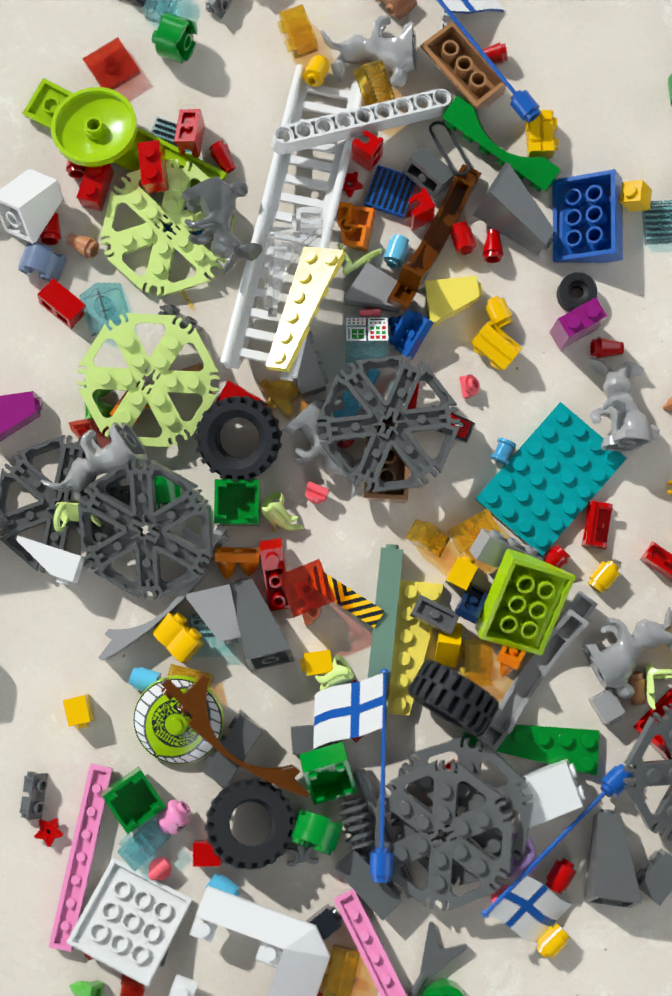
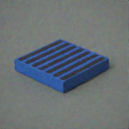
[364,165,416,219]

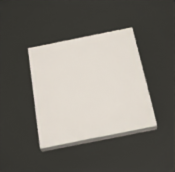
[66,857,193,987]

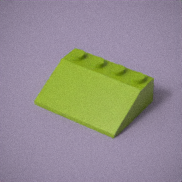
[475,548,576,656]

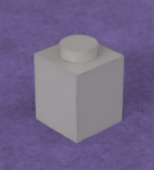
[588,688,626,725]

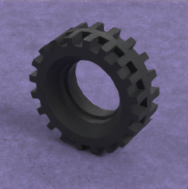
[195,396,282,482]
[205,779,296,870]

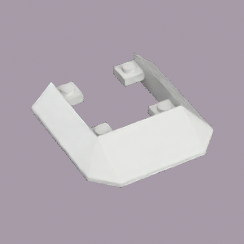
[169,886,330,996]

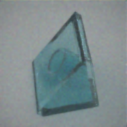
[79,283,129,336]

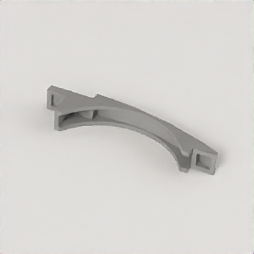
[98,524,229,661]
[476,591,598,751]

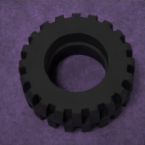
[408,660,499,737]

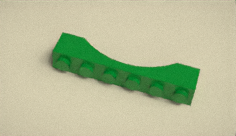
[442,95,562,192]

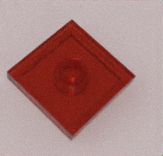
[83,37,141,90]
[277,559,336,618]

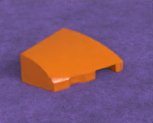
[337,202,376,252]

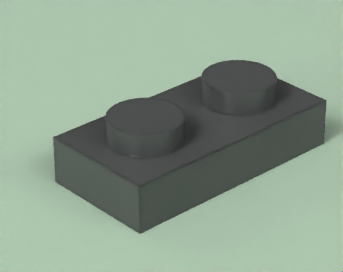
[410,594,460,636]

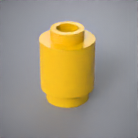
[303,55,329,87]
[485,296,513,329]
[588,560,620,594]
[536,923,570,959]

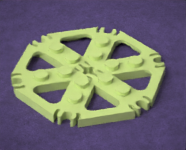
[100,159,236,297]
[77,313,219,447]

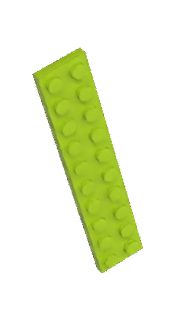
[22,78,227,188]

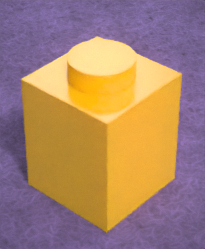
[620,180,652,212]
[445,555,478,591]
[300,650,333,676]
[63,694,95,730]

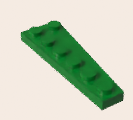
[463,724,599,775]

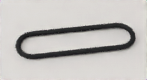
[429,121,471,176]

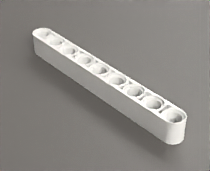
[271,88,452,155]

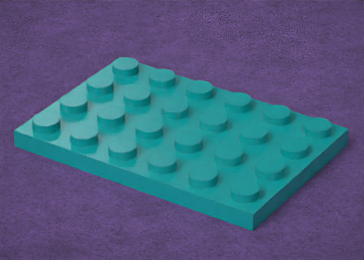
[475,402,627,557]

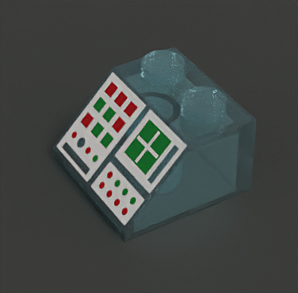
[345,316,389,363]

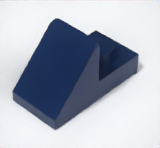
[455,582,489,624]

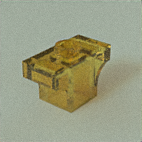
[258,379,300,420]
[406,519,450,558]

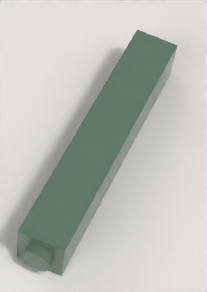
[367,544,403,684]

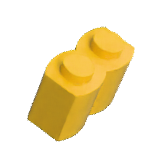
[152,612,204,663]

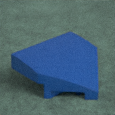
[388,309,434,360]

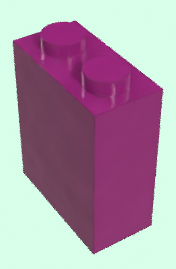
[549,297,607,350]

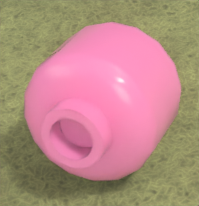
[157,800,191,834]

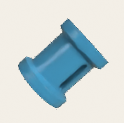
[490,437,517,465]

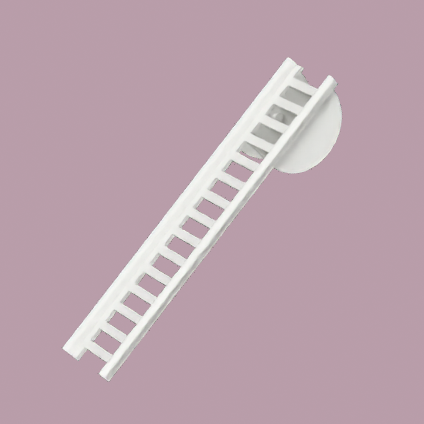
[220,64,368,381]

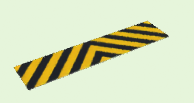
[305,566,384,628]

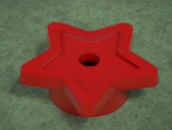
[342,172,363,198]
[34,818,64,847]

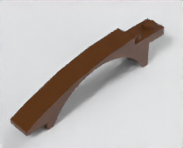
[387,164,482,312]
[160,674,310,798]

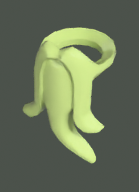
[337,243,383,275]
[261,492,304,532]
[54,502,102,532]
[315,654,354,691]
[645,663,672,710]

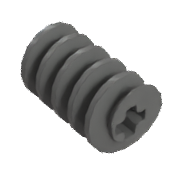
[338,798,374,849]

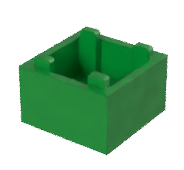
[214,479,261,526]
[299,742,357,805]
[101,766,166,835]

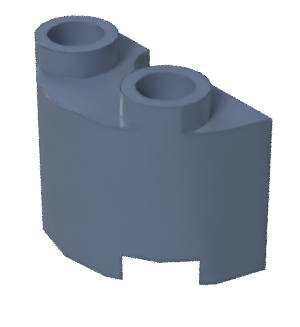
[18,243,67,281]

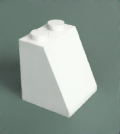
[0,169,63,243]
[518,759,586,828]

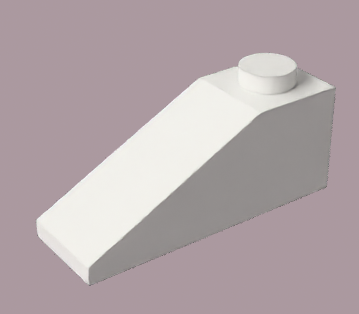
[16,536,85,585]

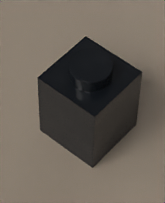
[306,904,342,941]

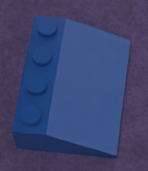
[553,169,623,263]

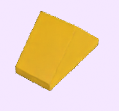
[434,623,462,667]

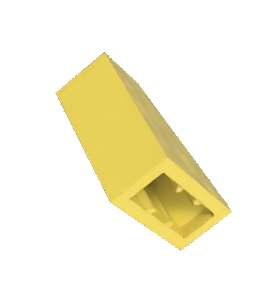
[424,276,482,328]

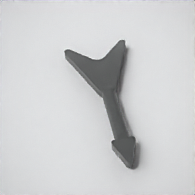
[407,921,468,996]

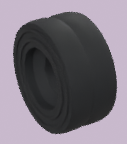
[556,272,597,312]

